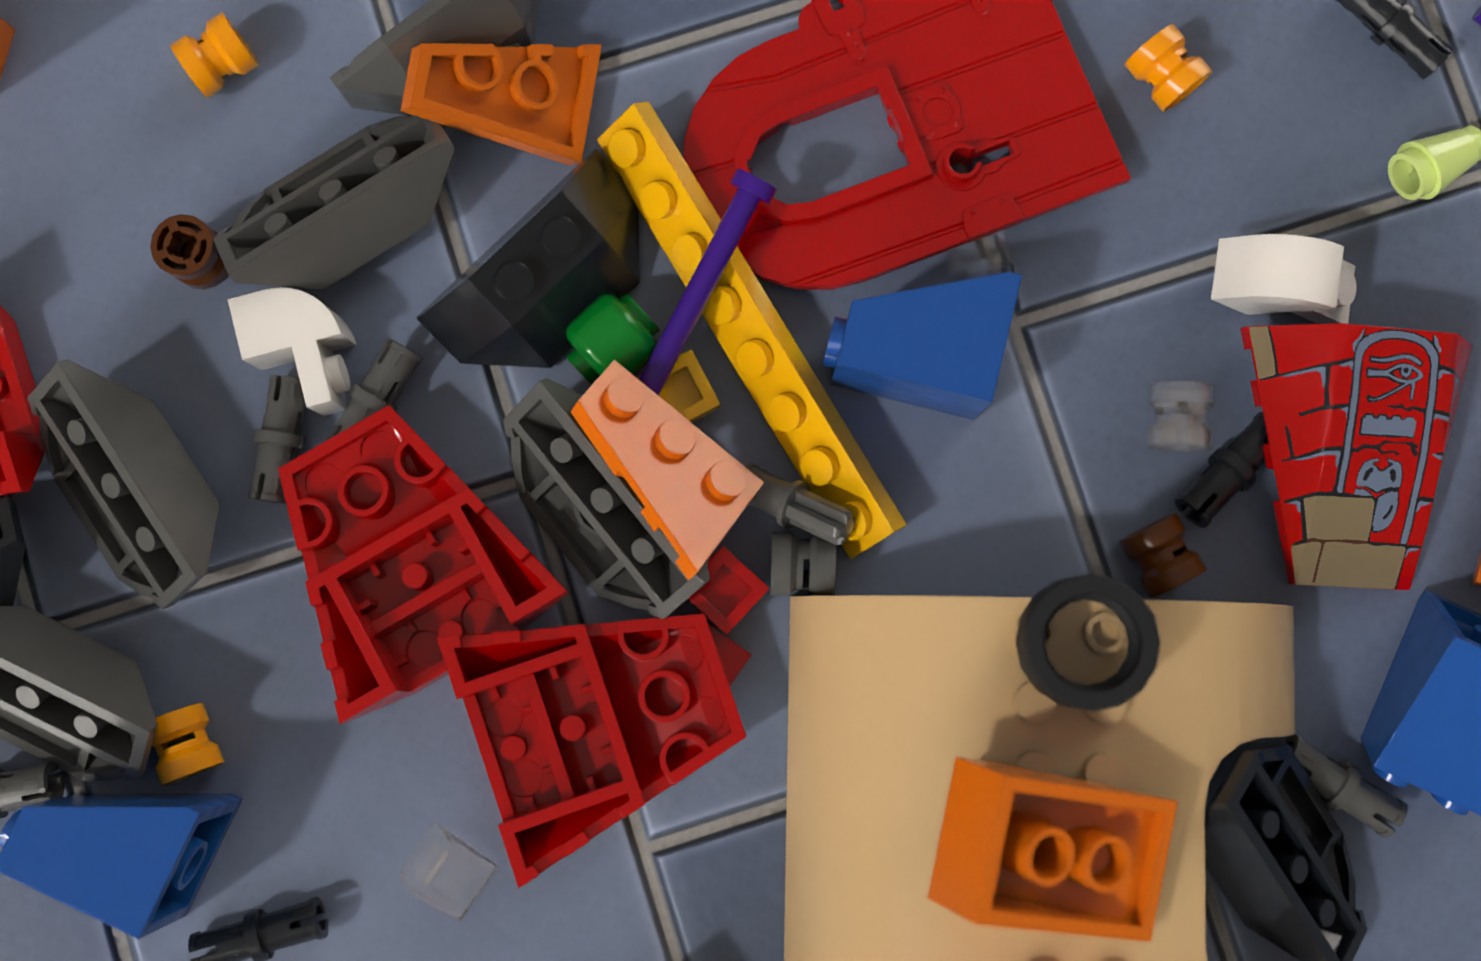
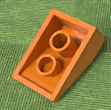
[927,757,1178,942]

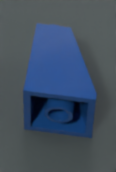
[823,272,1022,420]
[1361,589,1481,816]
[0,793,243,939]

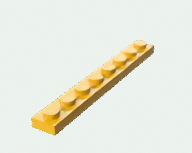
[597,101,907,559]

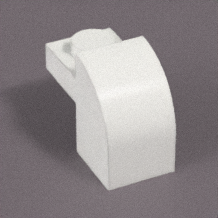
[1211,234,1356,324]
[227,287,356,416]

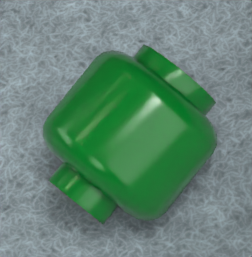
[566,293,660,385]

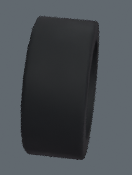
[1015,574,1160,711]

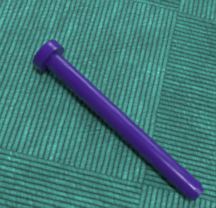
[639,168,777,396]

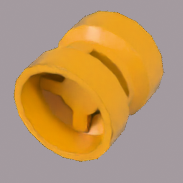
[170,12,259,98]
[1124,23,1213,113]
[152,703,224,787]

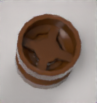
[150,214,228,290]
[1119,513,1207,598]

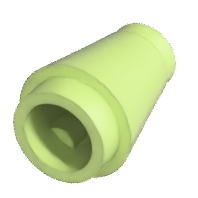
[1388,125,1481,200]

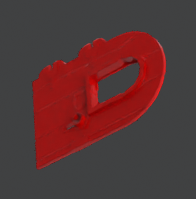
[683,0,1131,290]

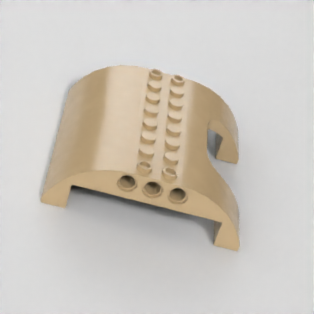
[784,595,1295,961]

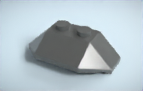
[330,0,541,116]
[213,115,455,290]
[27,360,220,609]
[503,378,710,619]
[0,605,157,781]

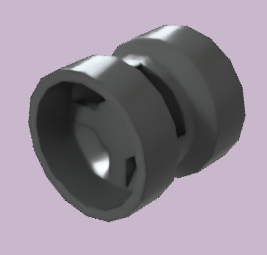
[770,532,836,596]

